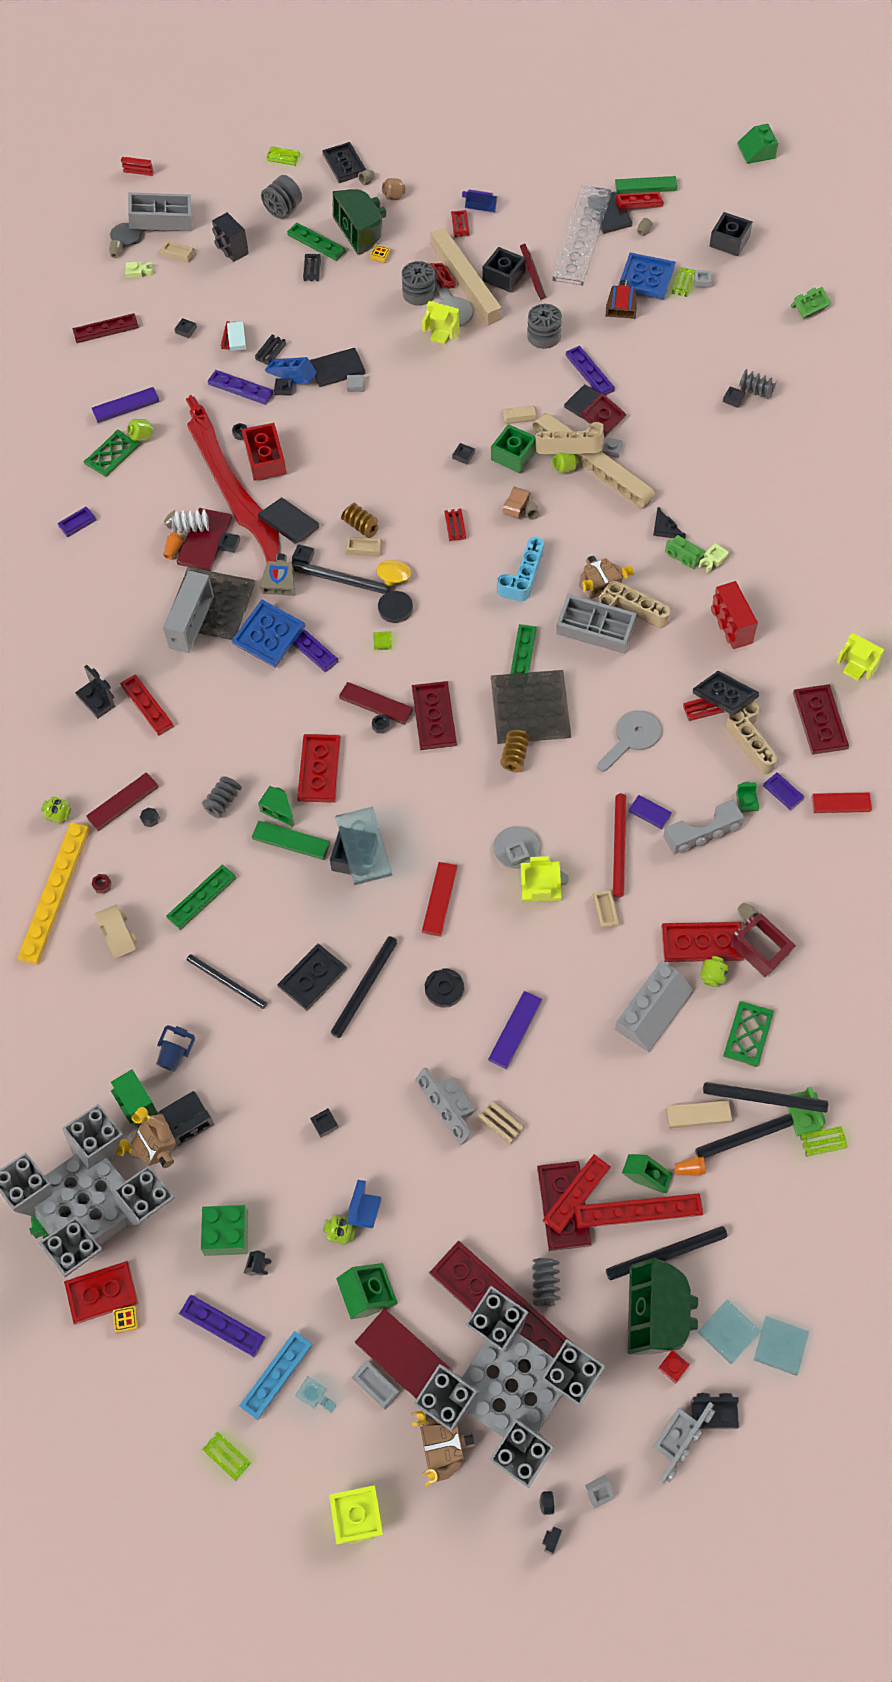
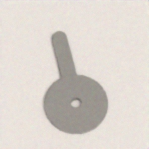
[435,279,473,327]
[597,710,661,772]
[494,826,569,885]

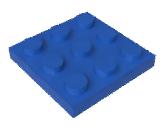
[618,252,676,300]
[231,599,306,668]

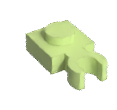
[125,261,153,278]
[699,543,729,573]

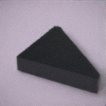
[653,507,686,539]

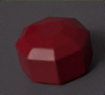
[91,874,112,894]

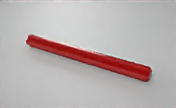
[613,793,626,898]

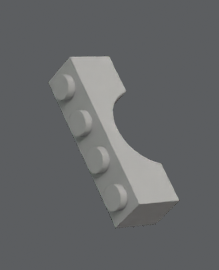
[663,799,744,855]

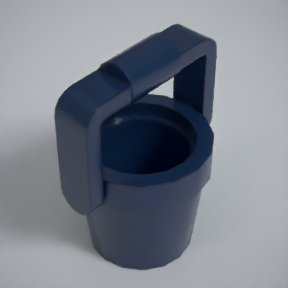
[156,1025,195,1072]

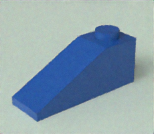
[265,357,317,384]

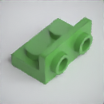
[791,287,831,318]
[665,535,705,570]
[787,1087,825,1137]

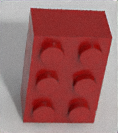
[242,423,287,481]
[711,581,758,649]

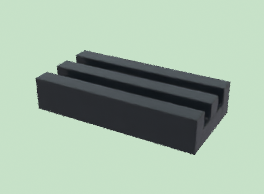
[303,254,321,281]
[255,334,286,365]

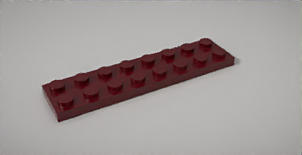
[429,1240,574,1367]

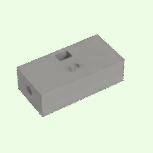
[128,192,192,231]
[163,571,214,653]
[556,594,637,654]

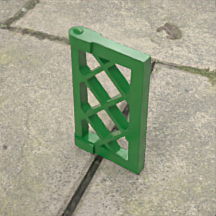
[83,429,139,477]
[723,1001,774,1067]

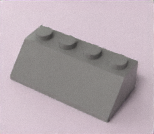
[615,960,693,1052]

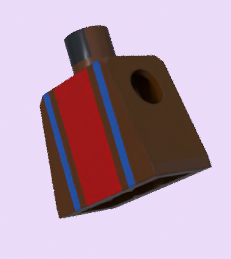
[605,280,637,319]

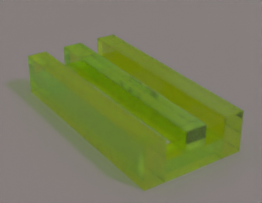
[267,146,300,166]
[672,267,695,297]
[800,1126,848,1157]
[202,1431,251,1481]

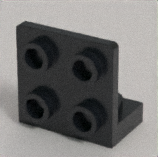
[75,665,115,719]
[159,1091,214,1146]

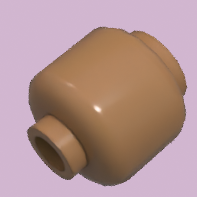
[382,178,405,200]

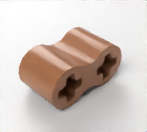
[502,486,531,519]

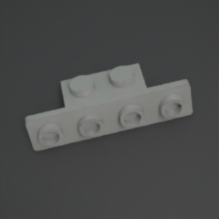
[416,1067,475,1145]
[653,1402,715,1484]

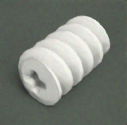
[172,509,209,533]

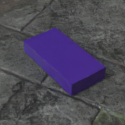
[57,506,97,538]
[763,772,805,811]
[629,795,672,830]

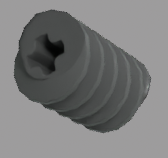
[739,369,777,399]
[202,776,242,818]
[532,1258,561,1307]

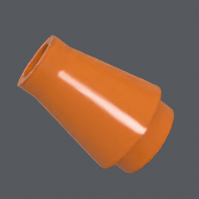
[163,532,183,560]
[674,1155,706,1176]

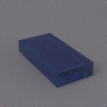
[465,192,498,212]

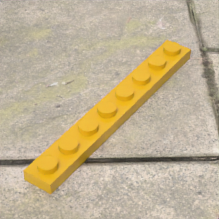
[17,822,90,965]

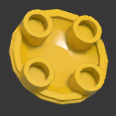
[376,560,411,586]

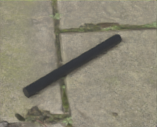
[186,954,267,1009]

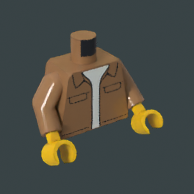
[579,556,634,599]
[115,1107,176,1168]
[411,1411,475,1487]

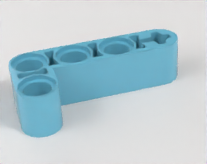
[497,537,543,601]

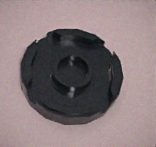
[378,591,413,623]
[425,968,464,1008]

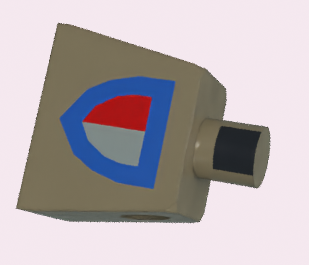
[260,553,296,596]

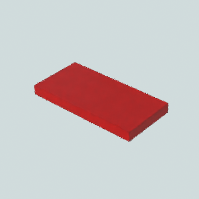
[297,734,341,803]
[661,922,744,962]

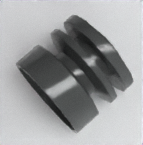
[261,175,302,218]
[402,261,435,306]
[527,303,562,349]

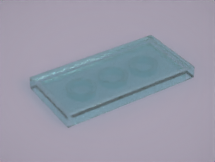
[335,806,392,885]

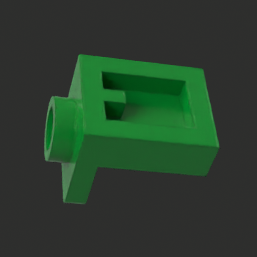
[736,781,759,813]

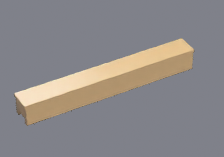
[430,228,502,325]

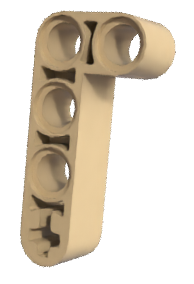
[535,422,604,454]
[598,581,670,628]
[725,701,777,774]

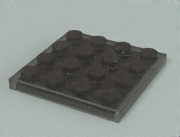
[171,567,255,640]
[490,670,571,744]

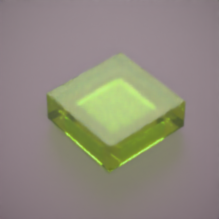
[373,631,392,650]

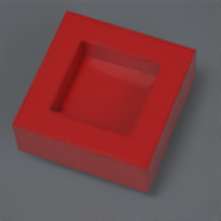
[658,1351,690,1384]

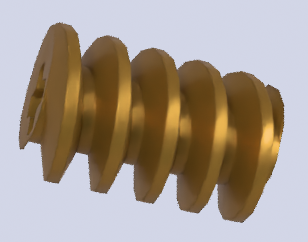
[341,503,378,538]
[500,730,530,773]

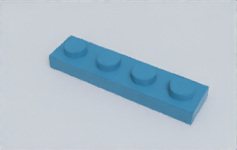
[239,1331,313,1421]

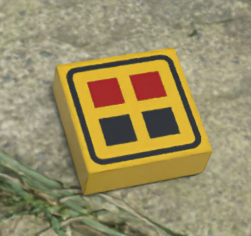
[370,245,391,263]
[113,1306,138,1334]

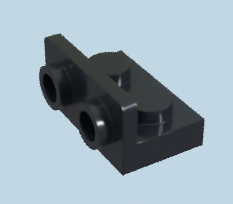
[691,1393,739,1429]

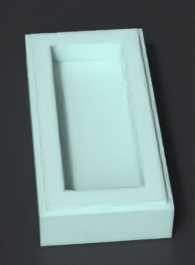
[227,321,246,351]

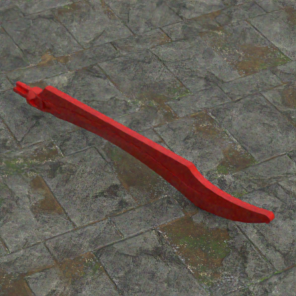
[186,395,279,563]

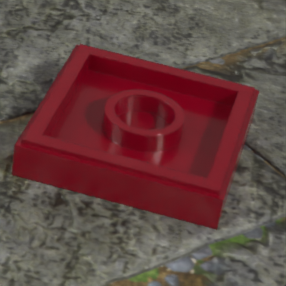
[580,393,627,437]

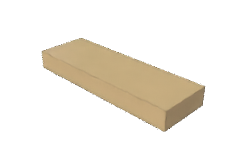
[666,1101,732,1128]

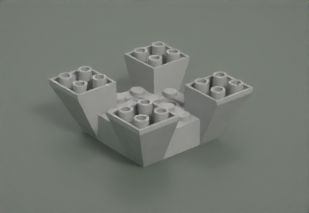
[0,1104,175,1277]
[414,1286,605,1488]

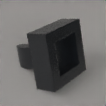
[244,1250,272,1276]

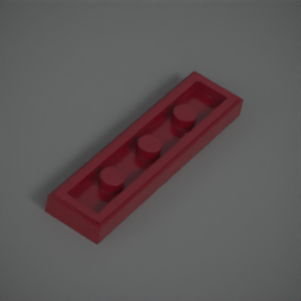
[520,243,546,300]
[72,313,139,343]
[339,682,413,725]
[86,772,158,831]

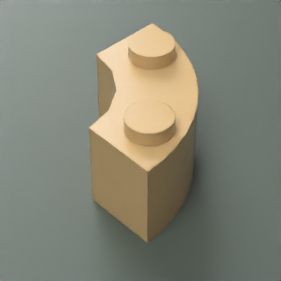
[95,904,137,959]

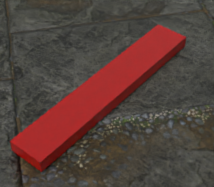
[574,1193,704,1229]

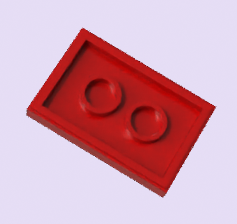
[64,1261,139,1325]

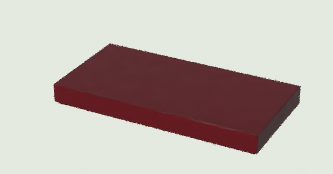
[177,508,232,572]
[412,681,457,750]
[793,684,849,755]
[537,1161,592,1251]
[355,1308,450,1399]

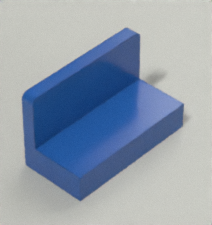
[348,1180,381,1228]

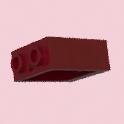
[730,913,796,977]

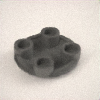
[110,223,141,247]

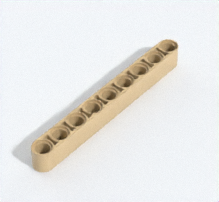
[532,413,655,508]

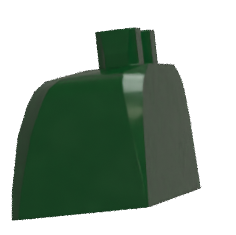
[332,189,386,255]
[627,1258,698,1355]

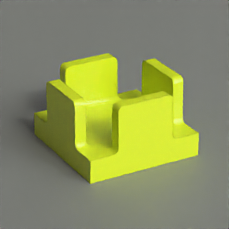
[422,301,460,344]
[836,633,885,680]
[521,856,561,902]
[329,1485,383,1545]

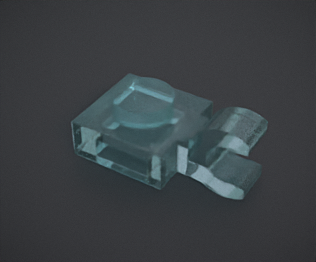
[295,1376,337,1413]

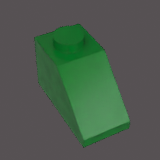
[258,786,295,827]
[622,1154,673,1193]

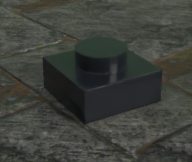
[174,318,197,338]
[274,378,293,396]
[722,386,745,408]
[452,443,475,465]
[218,532,240,553]
[292,544,315,564]
[310,1108,339,1138]
[542,1526,562,1555]

